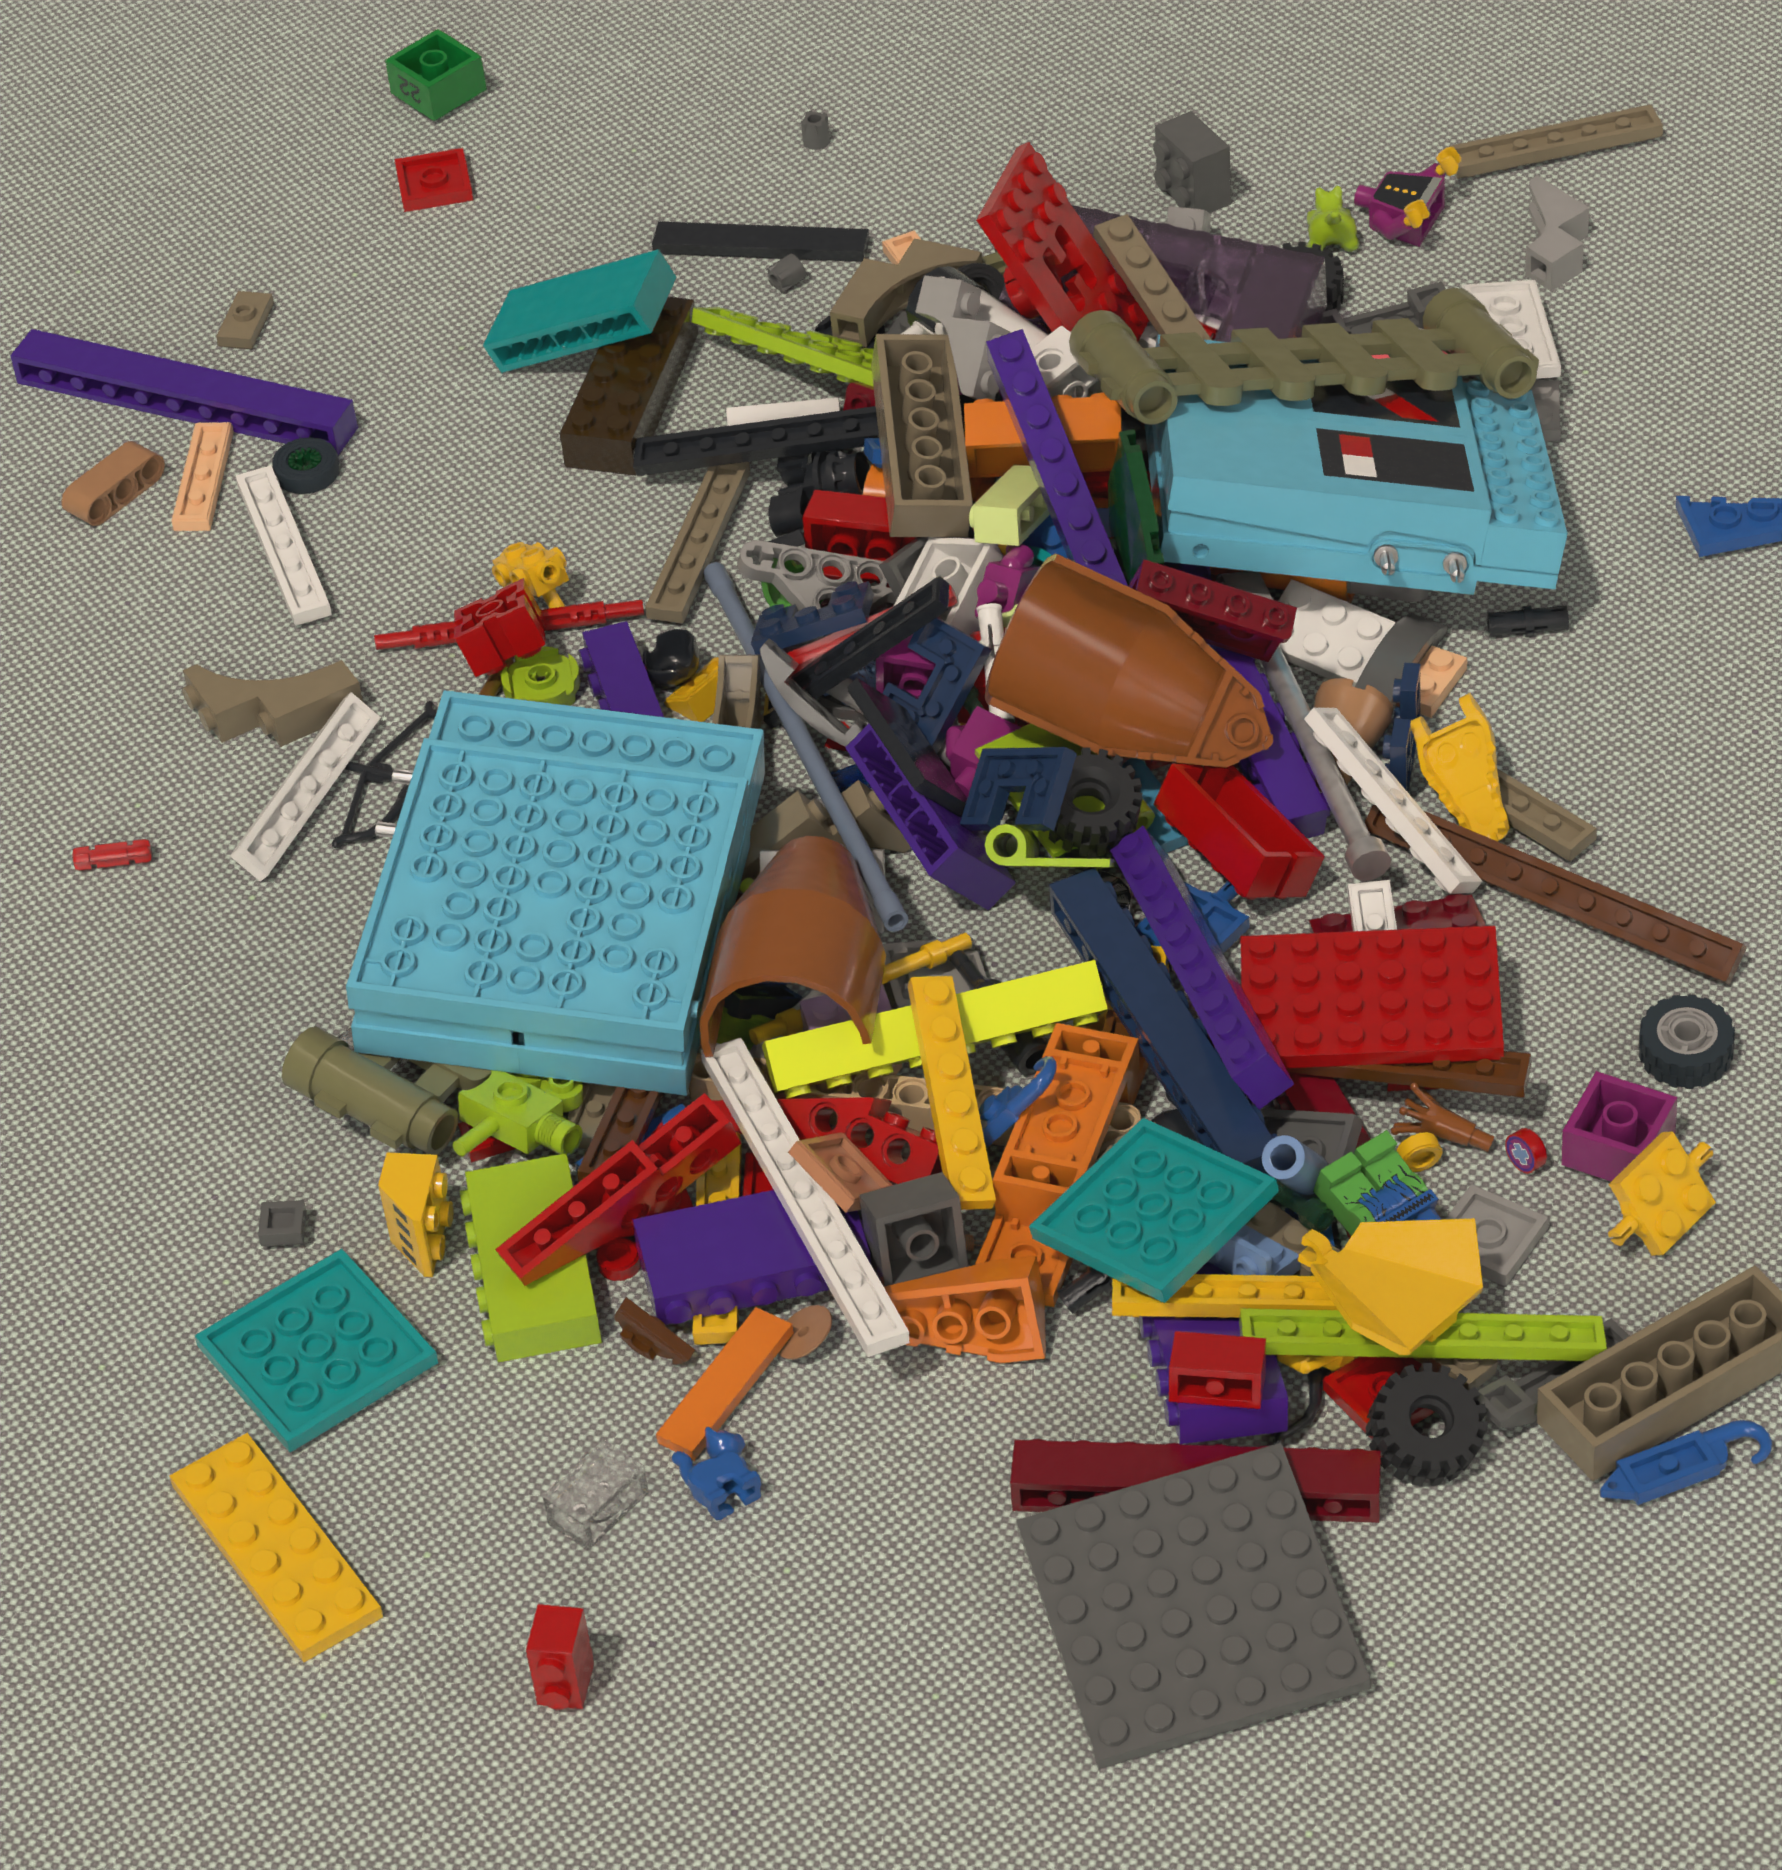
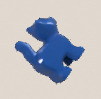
[672,1427,762,1520]

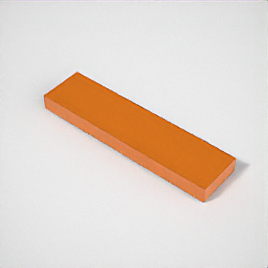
[656,1307,794,1461]

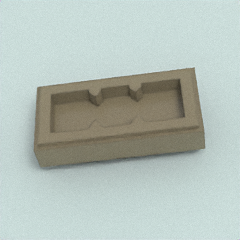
[216,291,274,349]

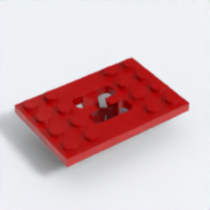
[976,142,1149,342]

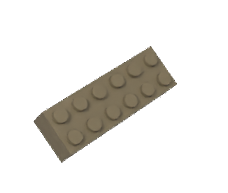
[871,334,973,537]
[1537,1265,1782,1481]

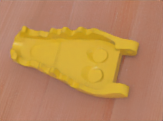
[1411,692,1510,842]

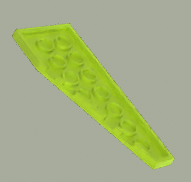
[691,307,874,387]

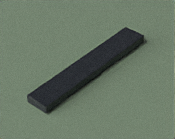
[652,221,870,262]
[763,576,949,729]

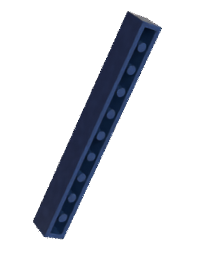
[1049,868,1277,1180]

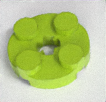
[501,646,581,706]

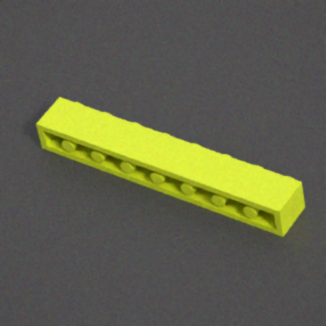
[762,960,1108,1099]

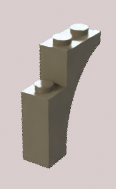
[830,238,983,347]
[712,654,761,729]
[182,660,363,747]
[741,780,911,881]

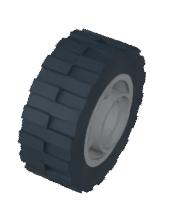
[1638,994,1735,1089]

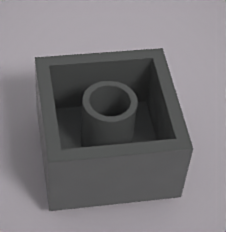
[1153,111,1231,213]
[859,1172,968,1287]

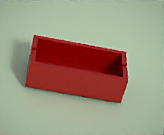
[1153,763,1325,900]

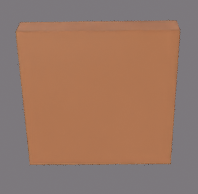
[788,1132,893,1213]

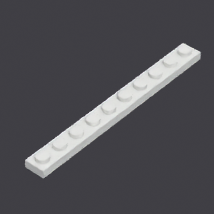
[701,1038,909,1357]

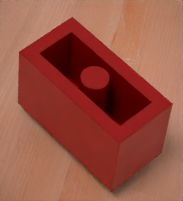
[1169,1331,1266,1409]
[526,1604,594,1710]

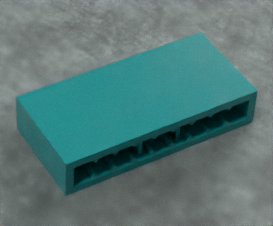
[483,249,677,373]

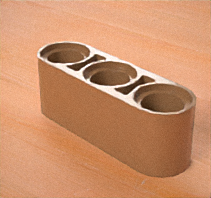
[61,441,165,526]

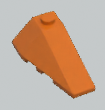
[884,1256,1046,1363]

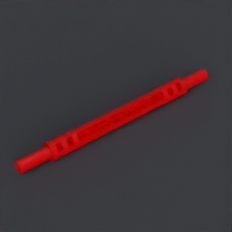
[374,599,644,650]

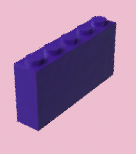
[845,723,1016,910]
[633,1190,871,1325]
[1139,1262,1288,1444]

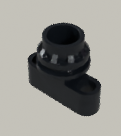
[768,450,870,537]

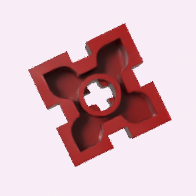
[454,578,546,677]

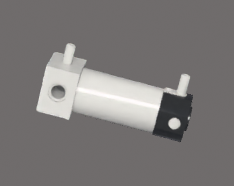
[901,266,1104,398]

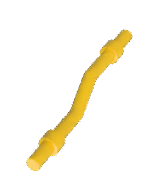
[749,933,972,1045]

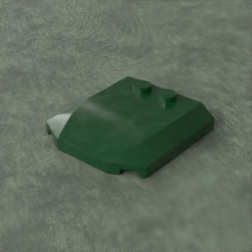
[1108,429,1165,586]

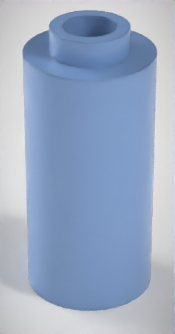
[1262,1135,1328,1195]

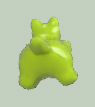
[1306,186,1360,252]

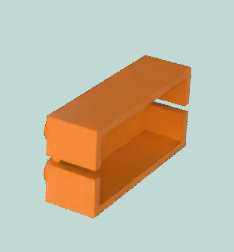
[964,393,1122,478]

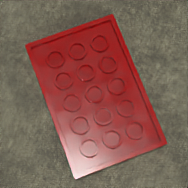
[1240,925,1504,1068]

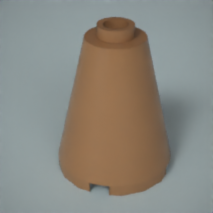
[1314,678,1394,793]

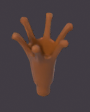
[1391,1082,1495,1152]

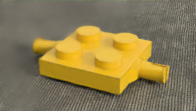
[1608,1131,1716,1256]

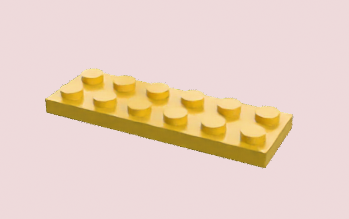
[169,1433,383,1663]

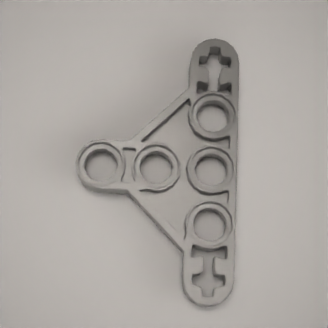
[737,540,897,643]

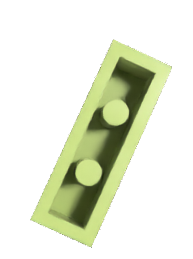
[969,464,1050,546]

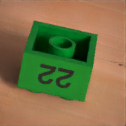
[385,29,487,121]

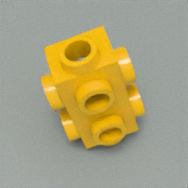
[492,542,569,608]

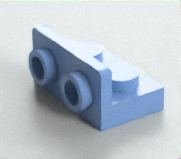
[1207,1225,1301,1276]

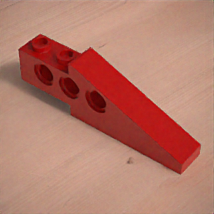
[495,1092,741,1286]
[712,1097,942,1184]

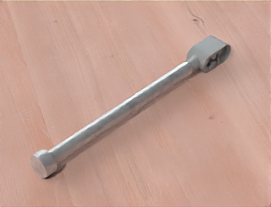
[1215,571,1391,881]

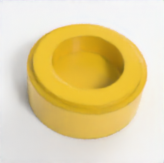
[1397,1132,1442,1172]

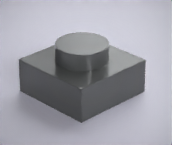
[258,1200,307,1246]

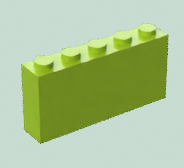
[459,1153,602,1363]

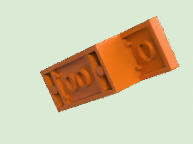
[975,1023,1149,1307]

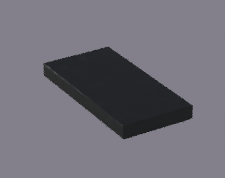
[847,678,967,817]

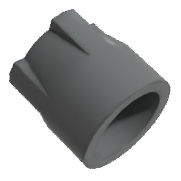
[801,111,830,150]
[766,254,806,293]

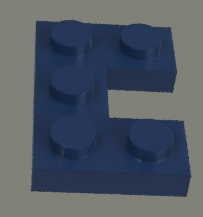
[751,581,874,656]
[882,617,992,754]
[1383,663,1421,793]
[960,747,1077,831]

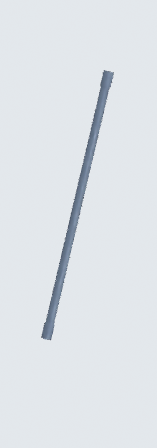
[703,562,908,932]

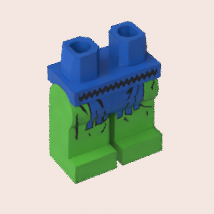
[1313,1130,1441,1236]

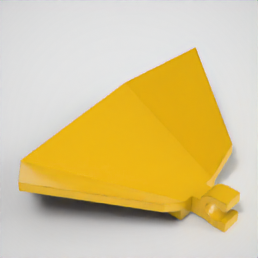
[1298,1218,1483,1355]

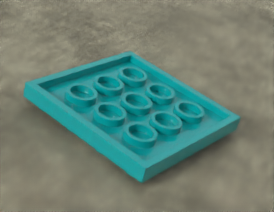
[1029,1118,1279,1303]
[194,1248,439,1453]

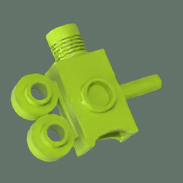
[453,1070,583,1156]

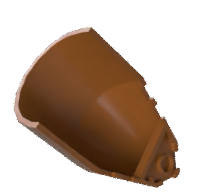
[984,554,1273,768]
[699,836,886,1057]

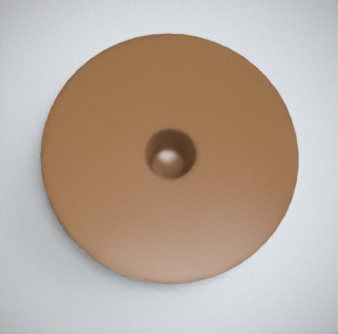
[778,1305,832,1359]

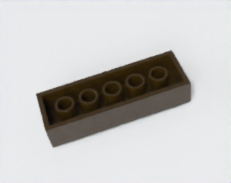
[560,296,699,476]

